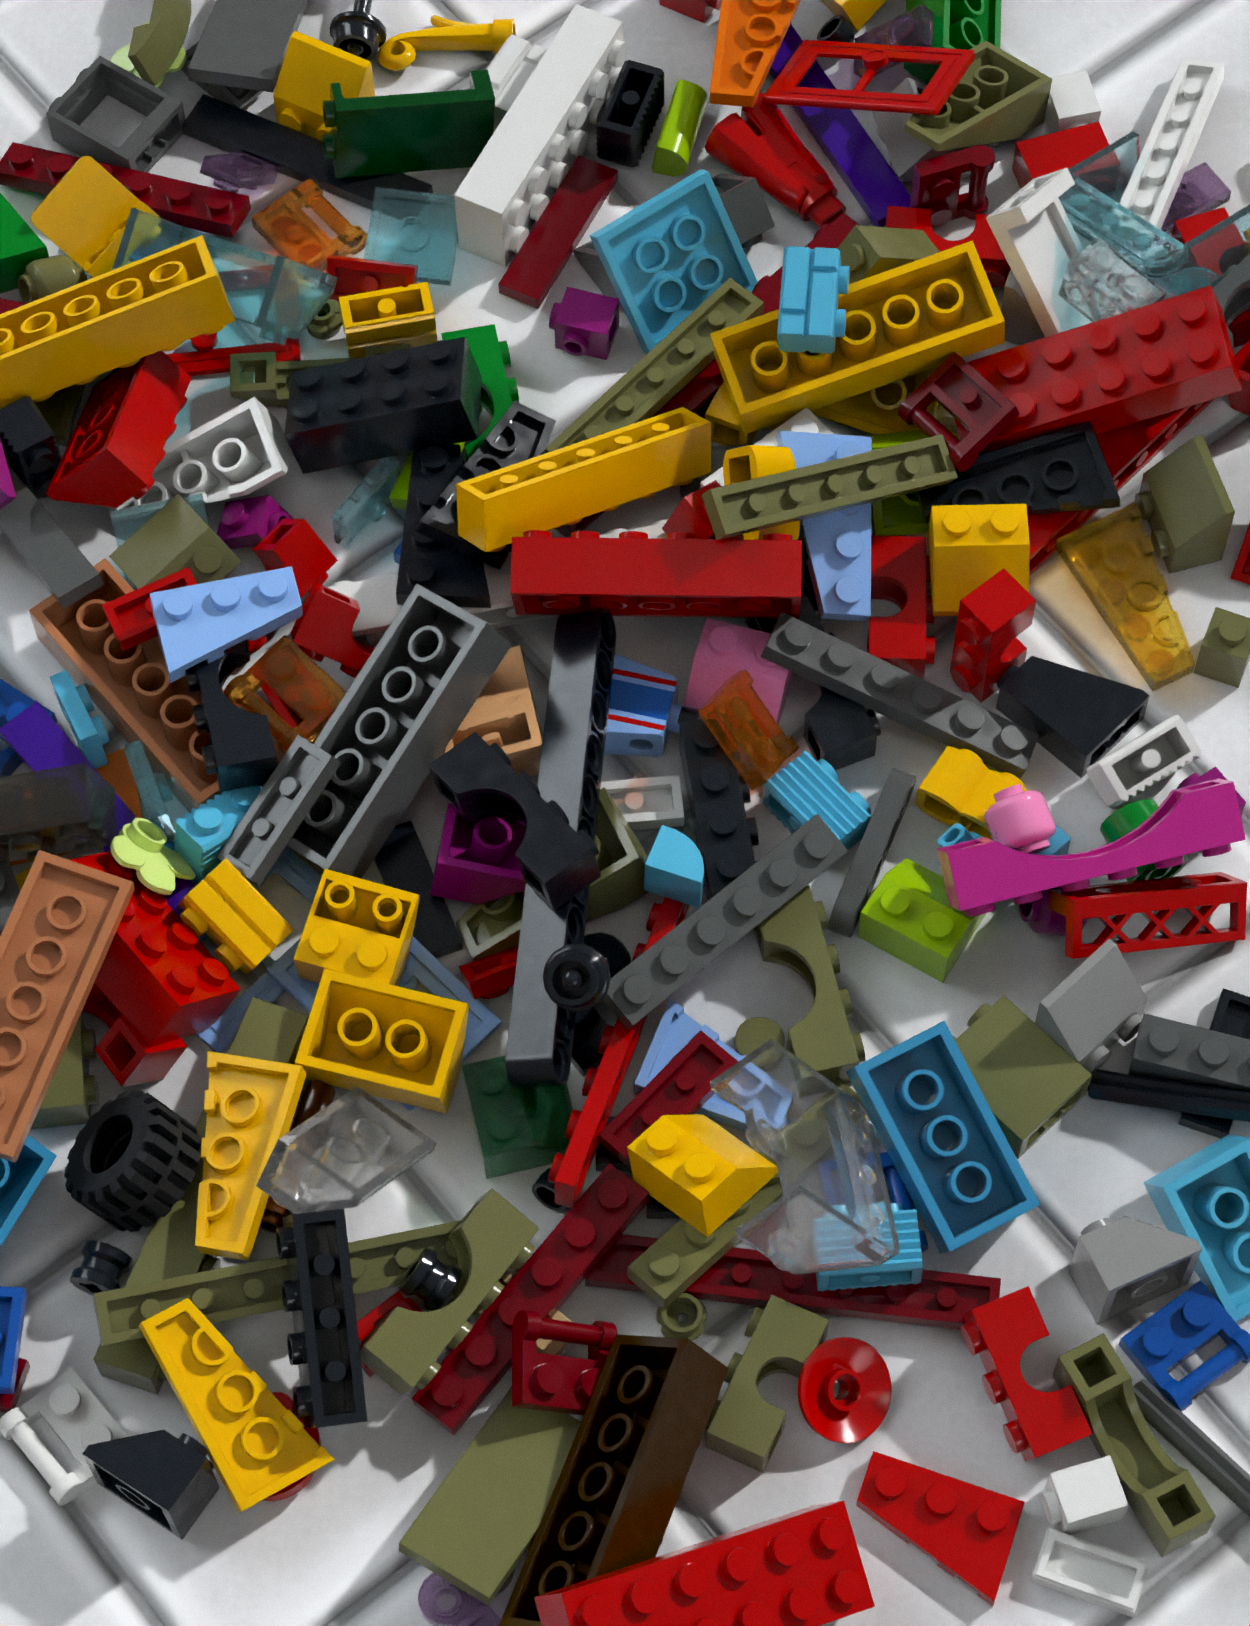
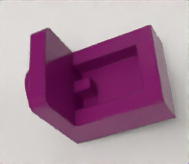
[216,495,294,550]

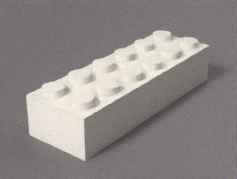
[454,4,627,267]

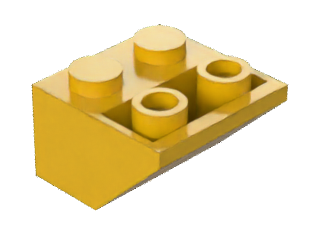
[294,869,420,986]

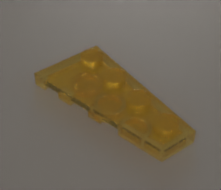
[1055,502,1195,692]

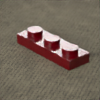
[598,1031,738,1169]

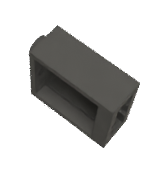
[46,56,186,173]

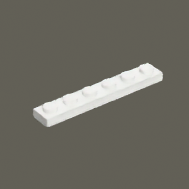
[1109,58,1225,248]

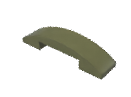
[128,0,191,86]
[230,344,411,407]

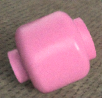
[984,784,1056,854]

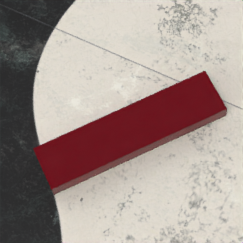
[498,155,618,309]

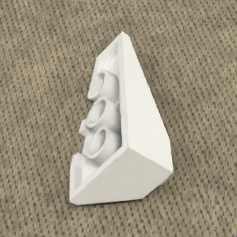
[107,397,292,523]

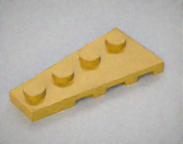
[195,1051,307,1261]
[139,1298,335,1513]

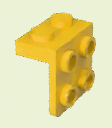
[30,156,159,278]

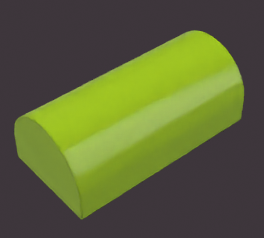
[651,79,708,177]

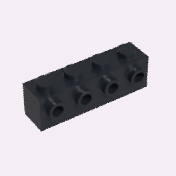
[679,715,759,901]
[276,1209,367,1428]

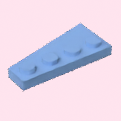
[776,431,872,621]

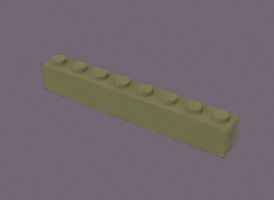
[93,997,309,1395]

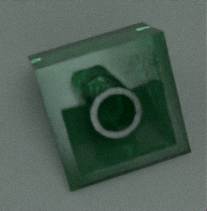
[462,1055,573,1179]

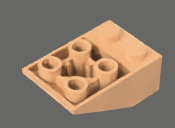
[445,645,543,776]

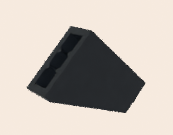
[996,656,1150,778]

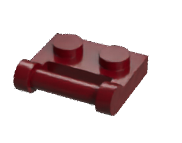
[910,145,995,227]
[897,351,1020,472]
[512,1310,618,1416]

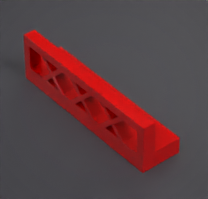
[1049,872,1247,959]

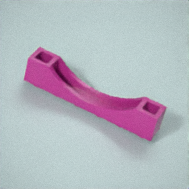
[937,778,1246,916]

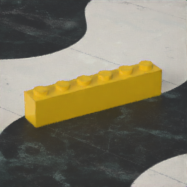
[456,407,711,552]

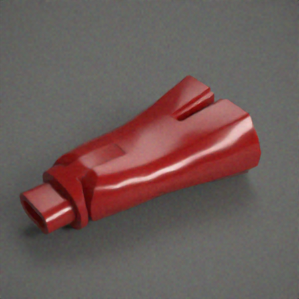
[705,93,846,228]

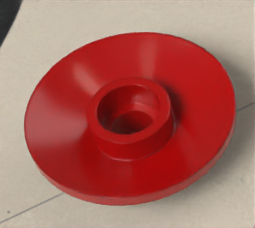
[798,1337,892,1443]

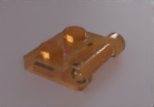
[251,179,369,282]
[224,635,346,753]
[697,669,799,790]

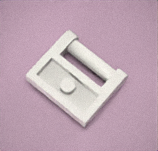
[0,1367,129,1506]

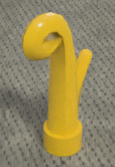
[377,15,516,71]

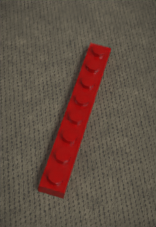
[548,852,702,1208]

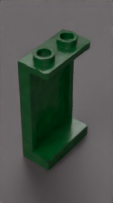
[322,70,495,178]

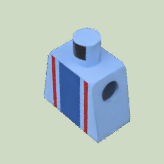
[604,654,702,757]

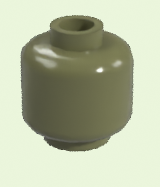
[18,254,87,303]

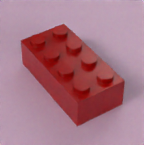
[69,851,241,1047]

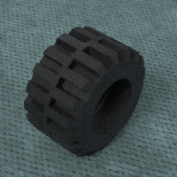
[64,1090,201,1232]

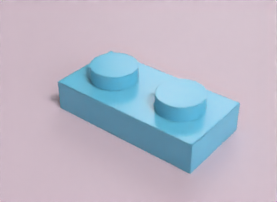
[50,670,110,769]

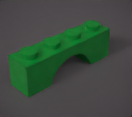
[441,324,519,460]

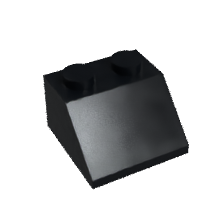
[82,1430,220,1540]

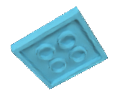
[589,169,758,354]

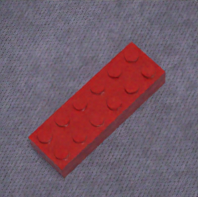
[954,285,1242,456]
[510,530,802,619]
[534,1500,875,1626]

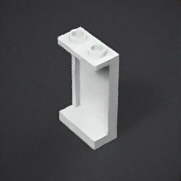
[986,167,1135,337]

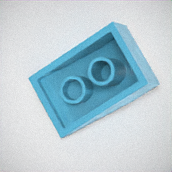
[1143,1134,1250,1322]

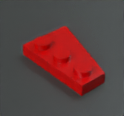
[856,1451,1025,1607]

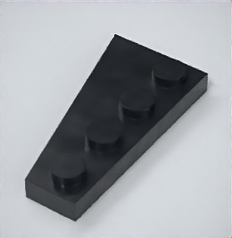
[414,401,556,570]
[916,421,1120,524]
[396,444,491,608]

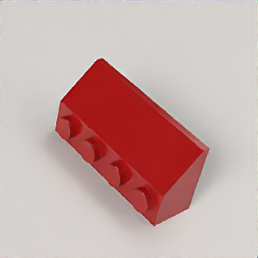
[46,351,191,508]

